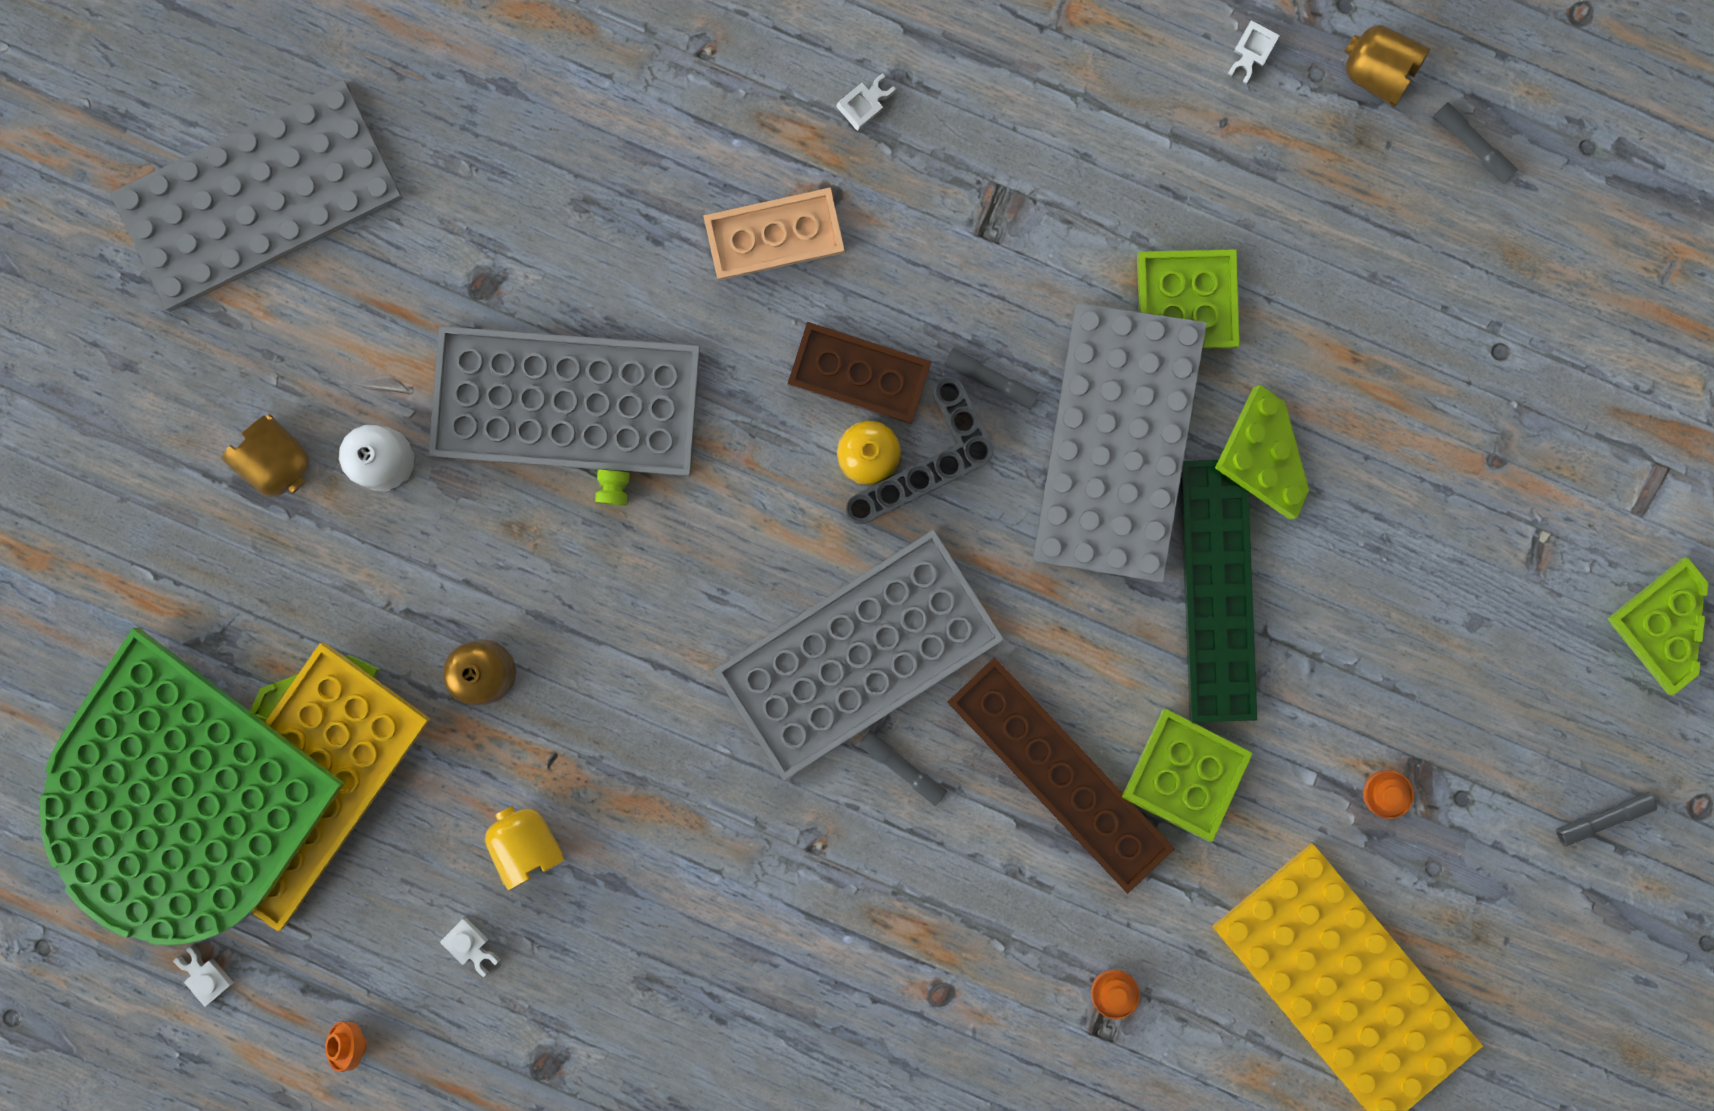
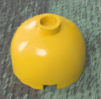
[837,420,902,486]

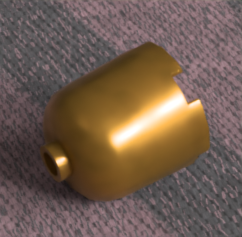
[1344,25,1431,107]
[221,414,309,497]
[442,639,516,705]

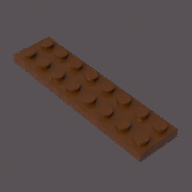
[947,657,1175,894]

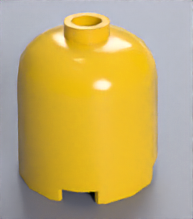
[485,806,565,890]

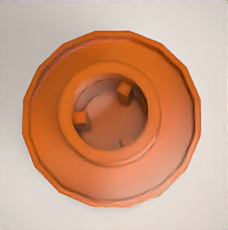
[1363,770,1414,819]
[1090,969,1140,1020]
[325,1021,367,1072]

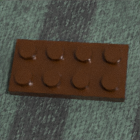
[787,322,932,424]

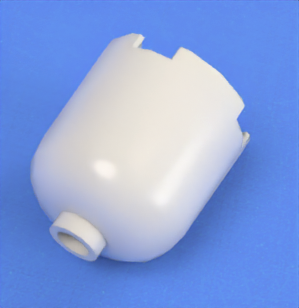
[339,425,415,491]

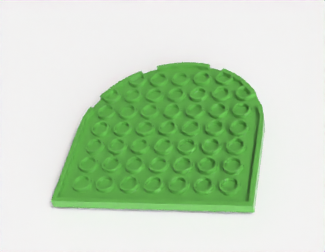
[39,627,345,945]

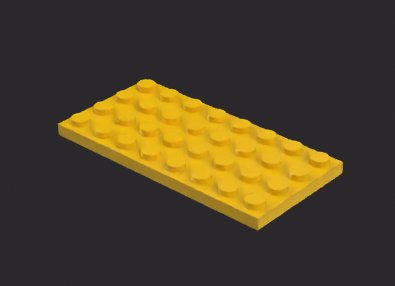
[252,642,430,932]
[1211,843,1483,1111]

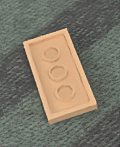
[703,187,845,281]

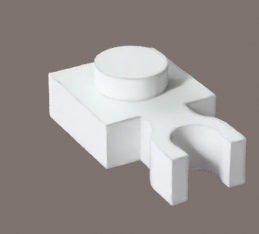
[1227,20,1280,85]
[836,73,896,131]
[440,917,501,977]
[173,945,234,1007]

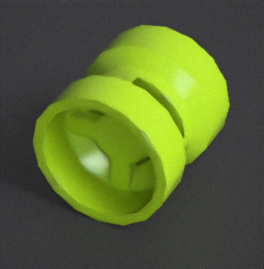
[595,470,630,506]

